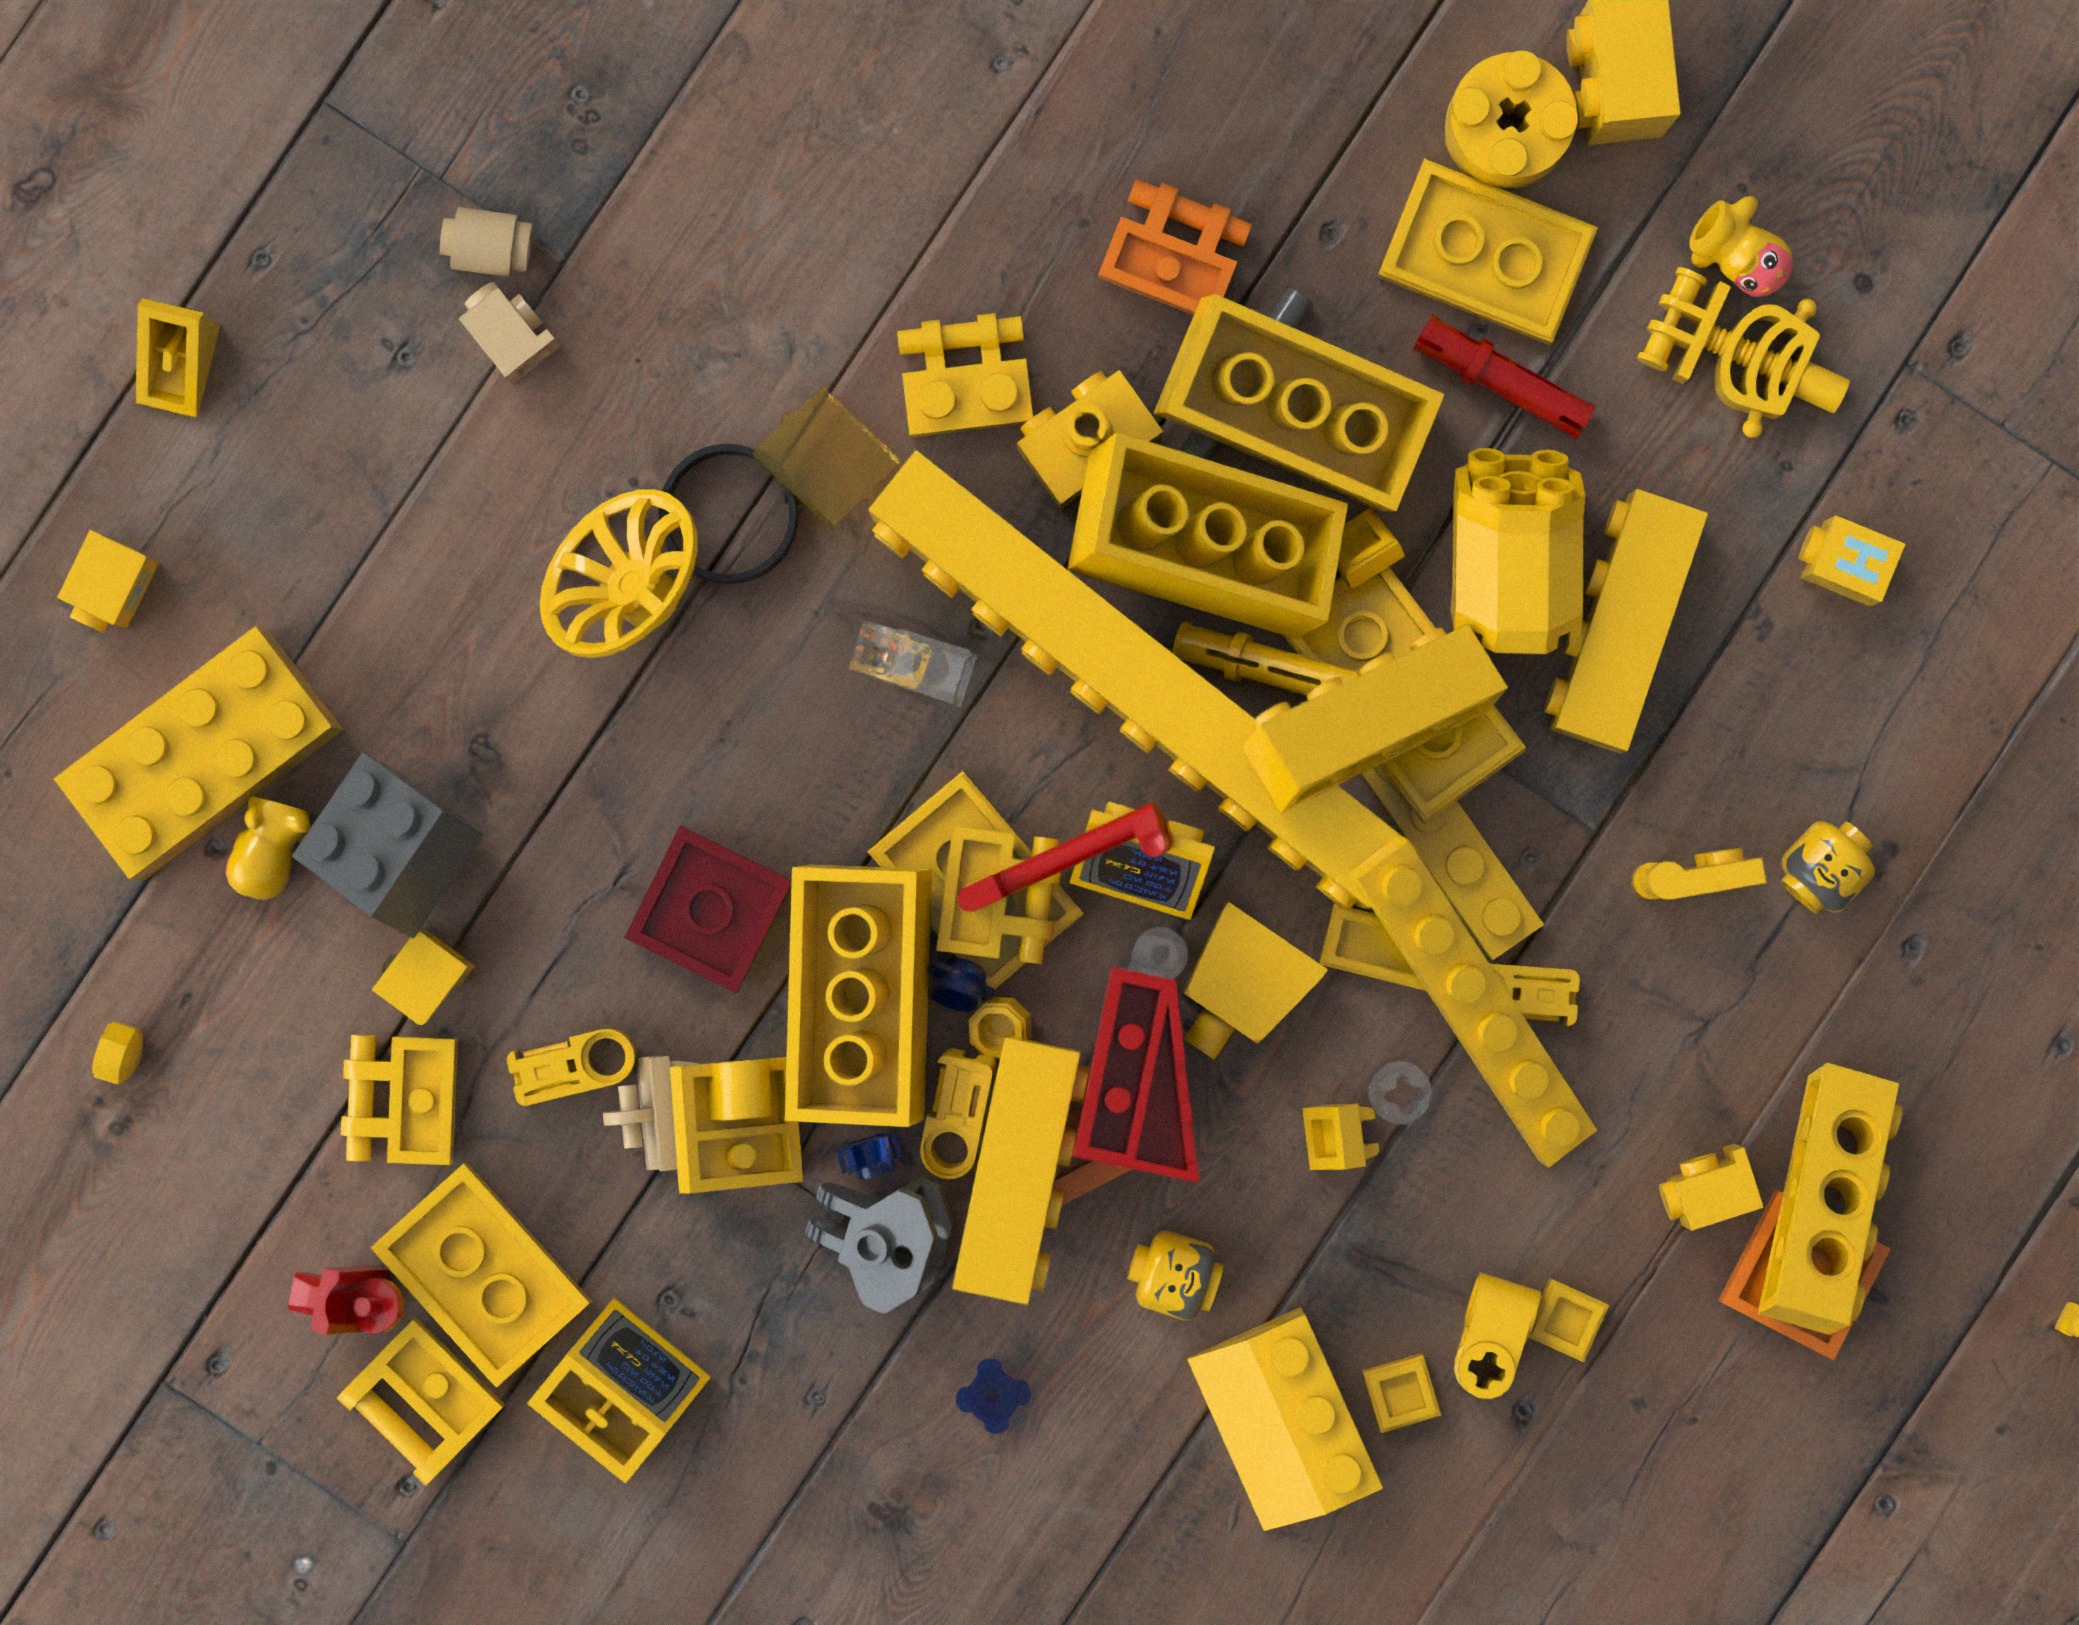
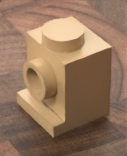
[458,282,562,385]

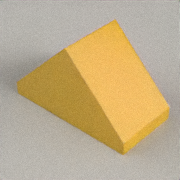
[136,298,221,417]

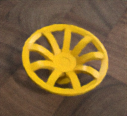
[540,489,698,658]

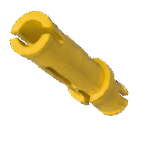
[1173,621,1360,696]

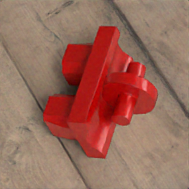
[288,1265,404,1335]

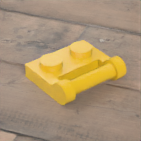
[1631,848,1766,899]
[337,1317,506,1486]

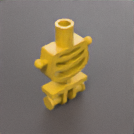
[1636,267,1850,438]

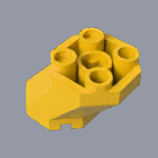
[1451,448,1586,654]

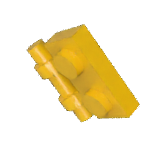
[897,313,1033,438]
[936,825,1061,964]
[341,1035,458,1165]

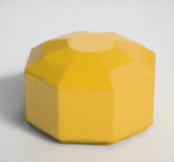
[969,997,1032,1060]
[92,1021,143,1085]

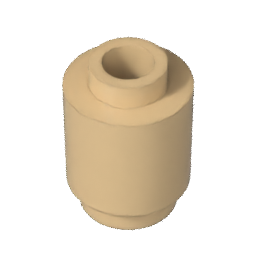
[440,207,533,277]

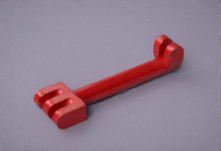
[957,802,1174,912]

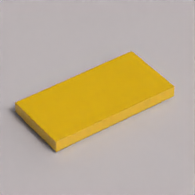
[1282,567,1526,824]

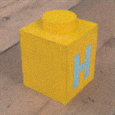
[1798,515,1905,607]
[57,530,160,633]

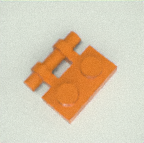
[1098,179,1252,315]

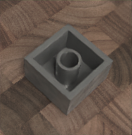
[292,752,484,939]

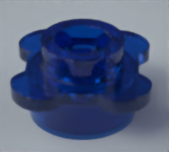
[927,958,995,1012]
[956,1358,1031,1434]

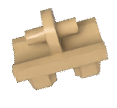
[603,1056,699,1171]

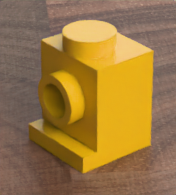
[1659,1144,1764,1231]

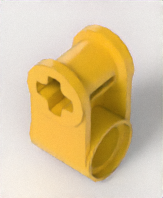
[1453,1272,1541,1399]

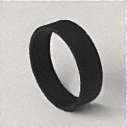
[658,444,798,584]

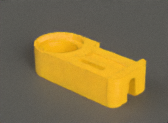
[1489,963,1580,1026]
[507,1028,637,1106]
[920,1048,998,1179]

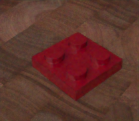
[624,825,792,994]

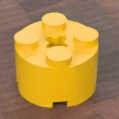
[1445,50,1578,190]

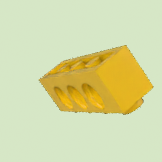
[1758,1063,1902,1335]

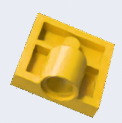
[670,1057,803,1193]

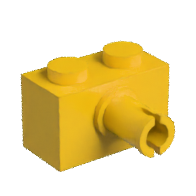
[1017,370,1163,510]

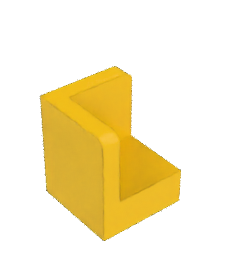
[372,928,476,1025]

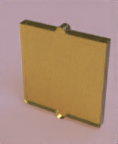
[752,386,901,530]

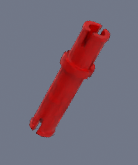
[1413,314,1596,440]

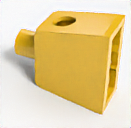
[1183,902,1328,1060]

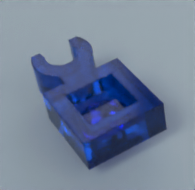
[835,1129,905,1180]

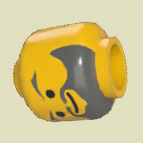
[1780,821,1875,914]
[1127,1230,1224,1321]

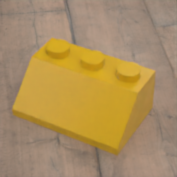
[1187,1307,1383,1531]

